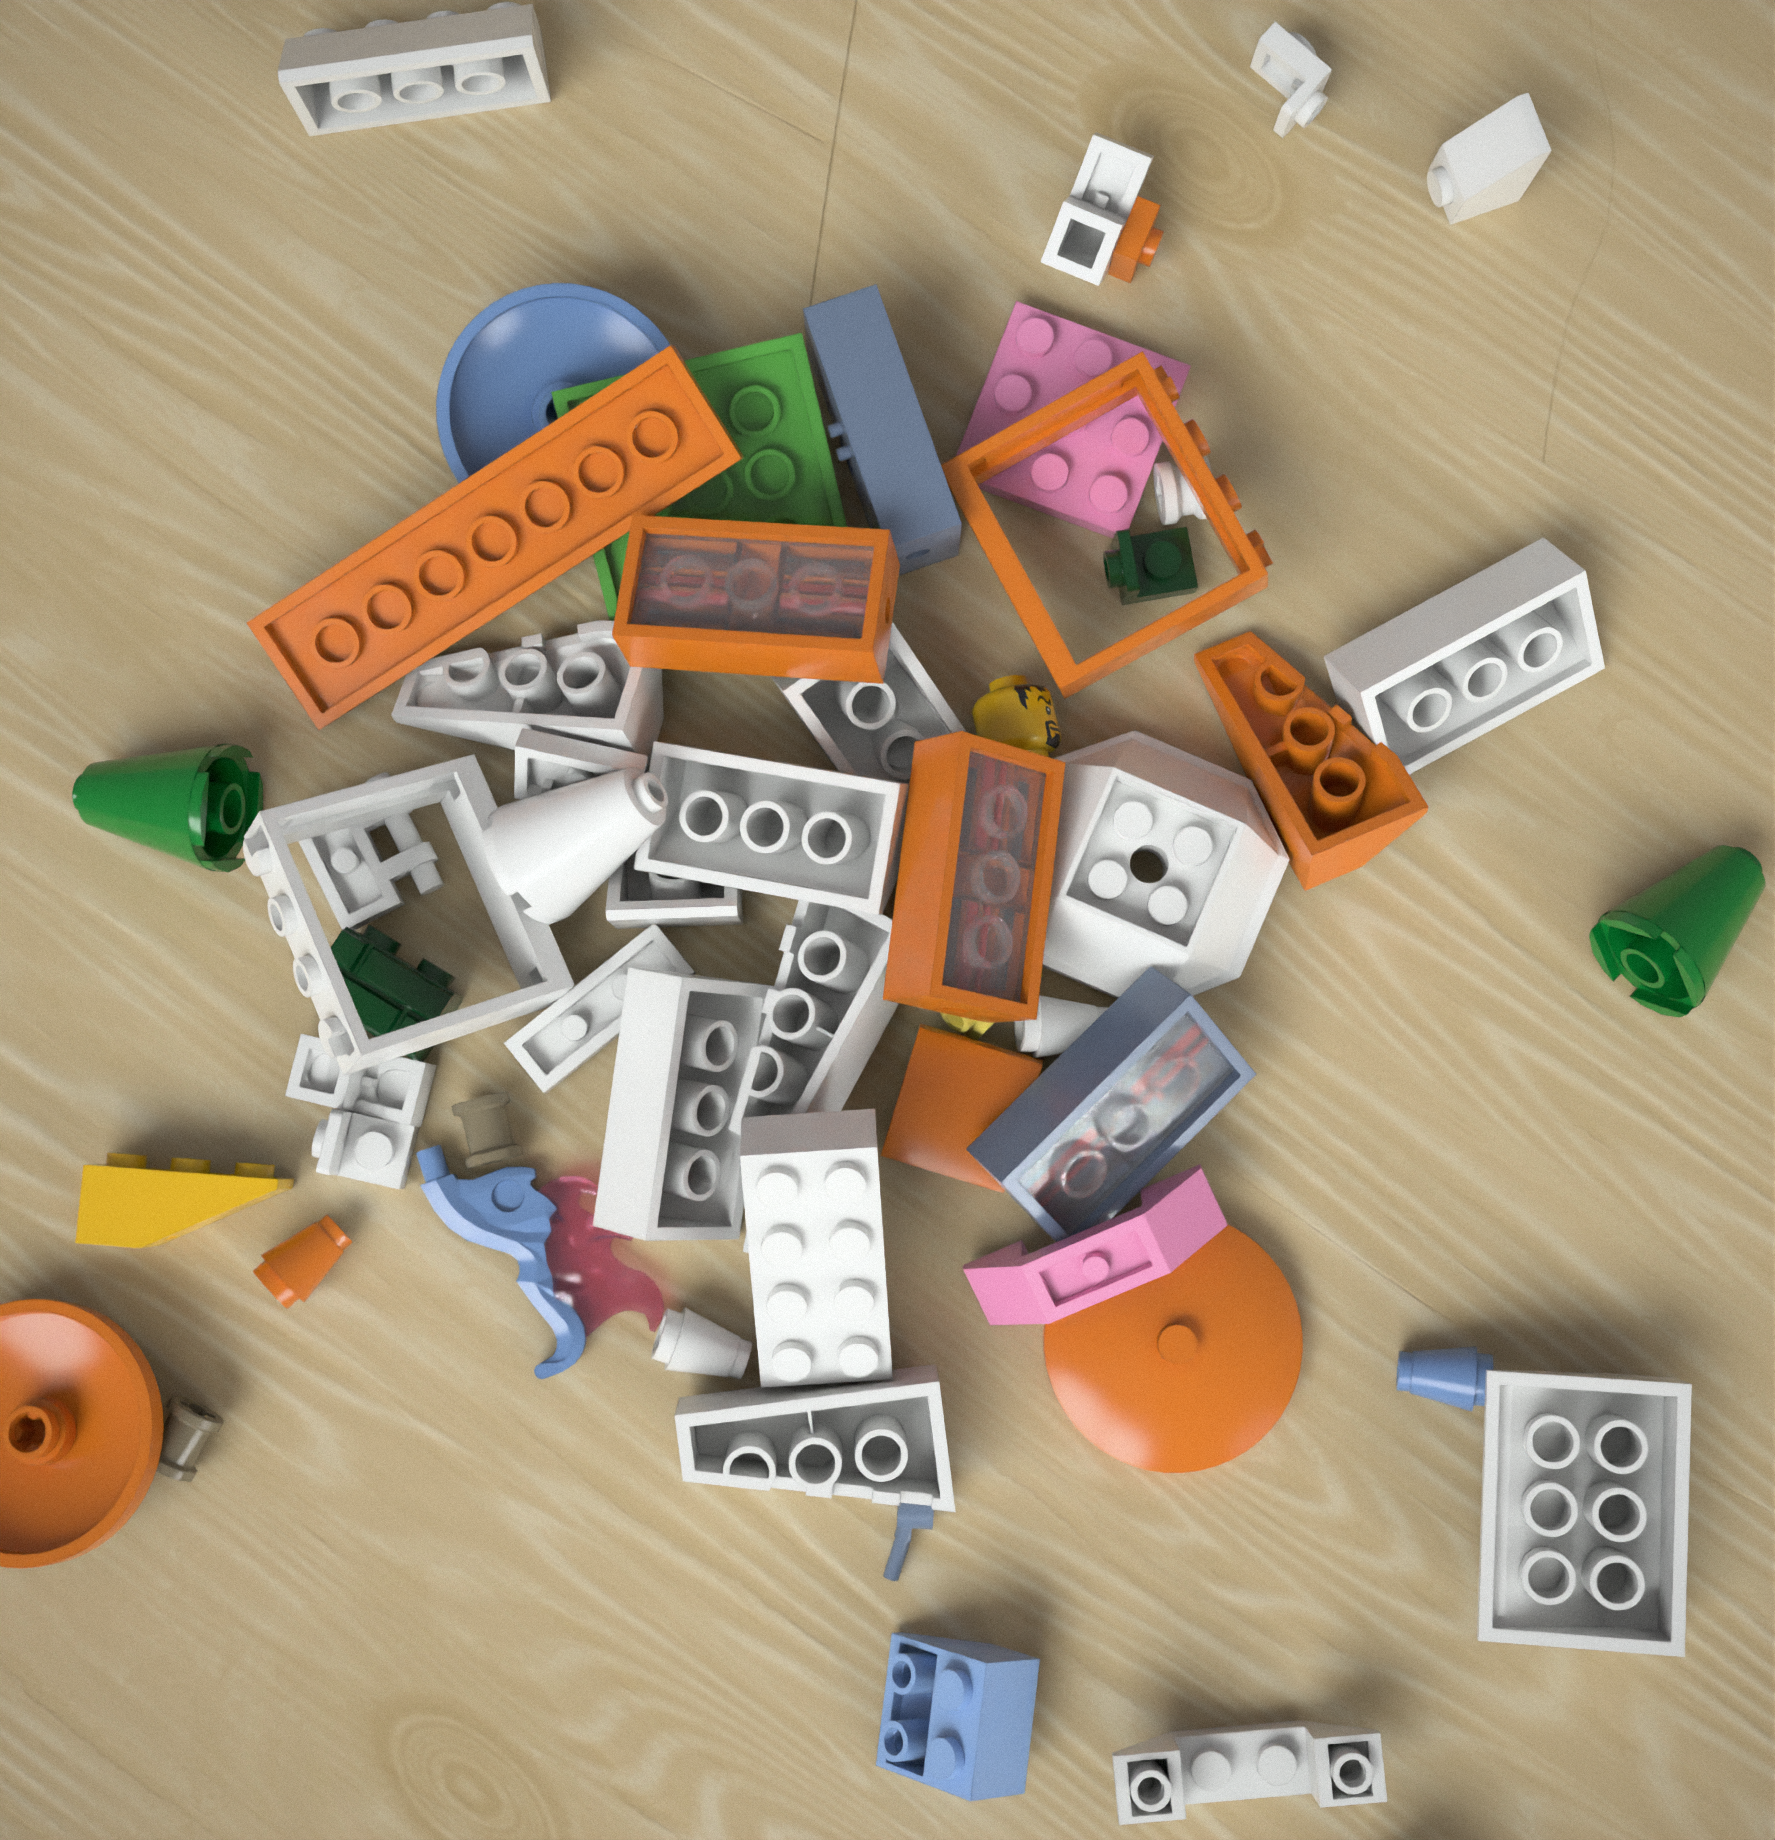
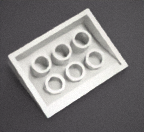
[1477,1370,1692,1657]

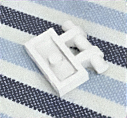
[298,772,444,930]

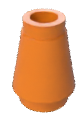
[253,1214,353,1309]

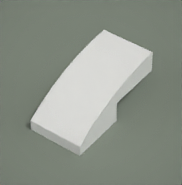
[285,1034,436,1127]

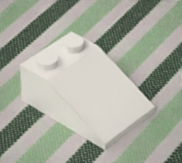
[770,622,966,783]

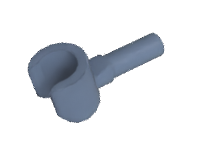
[883,1503,934,1581]

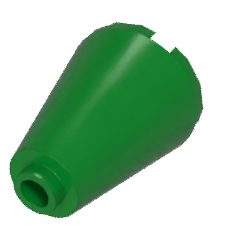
[72,743,263,873]
[1589,845,1766,1018]

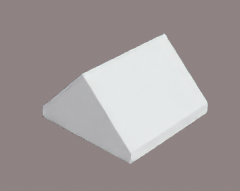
[606,850,743,929]

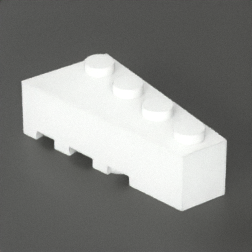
[674,1364,956,1512]

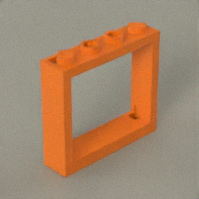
[941,351,1273,699]

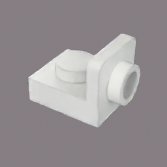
[312,1109,419,1189]

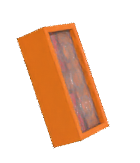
[612,515,900,684]
[883,731,1066,1023]

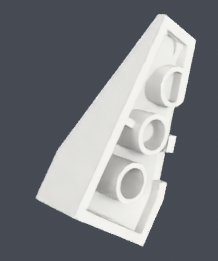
[391,620,664,772]

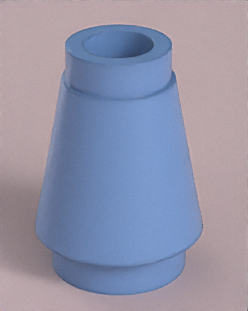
[1396,1346,1493,1412]

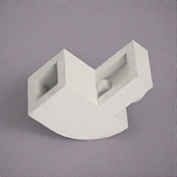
[1041,132,1154,286]

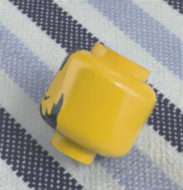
[972,675,1061,757]

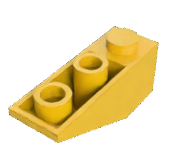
[75,1153,294,1248]

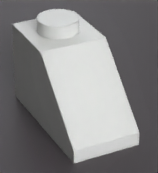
[1427,93,1552,225]

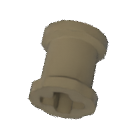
[451,1092,523,1169]
[156,1396,224,1482]

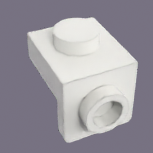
[1250,22,1332,138]

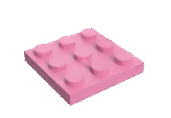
[956,301,1191,539]

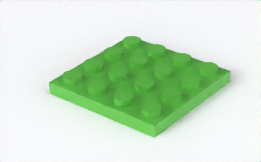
[551,333,847,621]

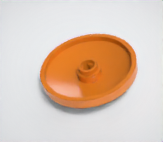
[1043,1224,1303,1473]
[0,1299,164,1568]

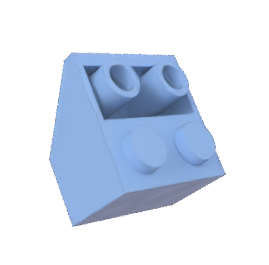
[876,1632,1040,1801]

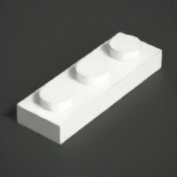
[504,924,696,1093]

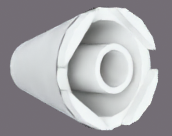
[482,767,668,925]

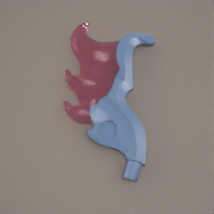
[416,1145,665,1379]

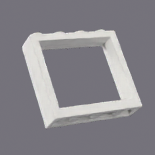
[243,754,575,1076]

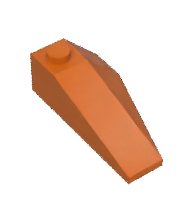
[1194,631,1429,891]

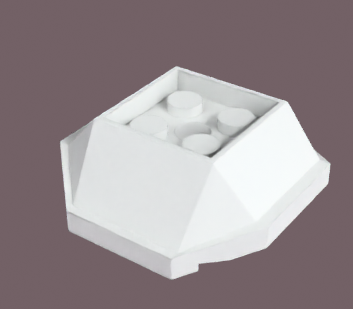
[1042,730,1290,999]

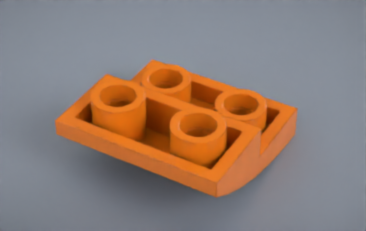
[880,1023,1043,1193]

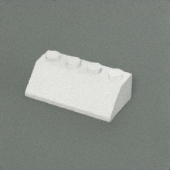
[278,2,551,136]
[1324,537,1605,775]
[634,741,909,915]
[593,968,774,1241]

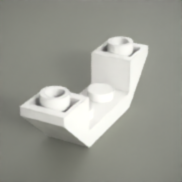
[1112,1720,1387,1825]

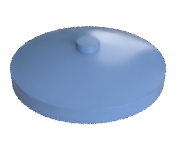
[436,283,670,483]

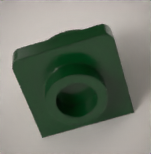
[1103,527,1198,605]

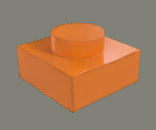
[1108,196,1164,284]

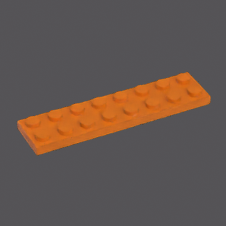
[247,345,744,730]

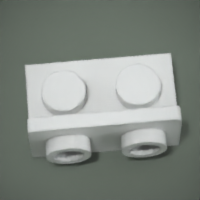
[514,728,649,800]

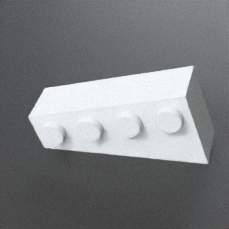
[728,900,899,1136]

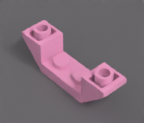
[963,1164,1228,1325]

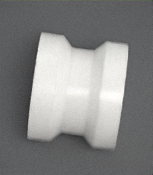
[1153,456,1212,525]

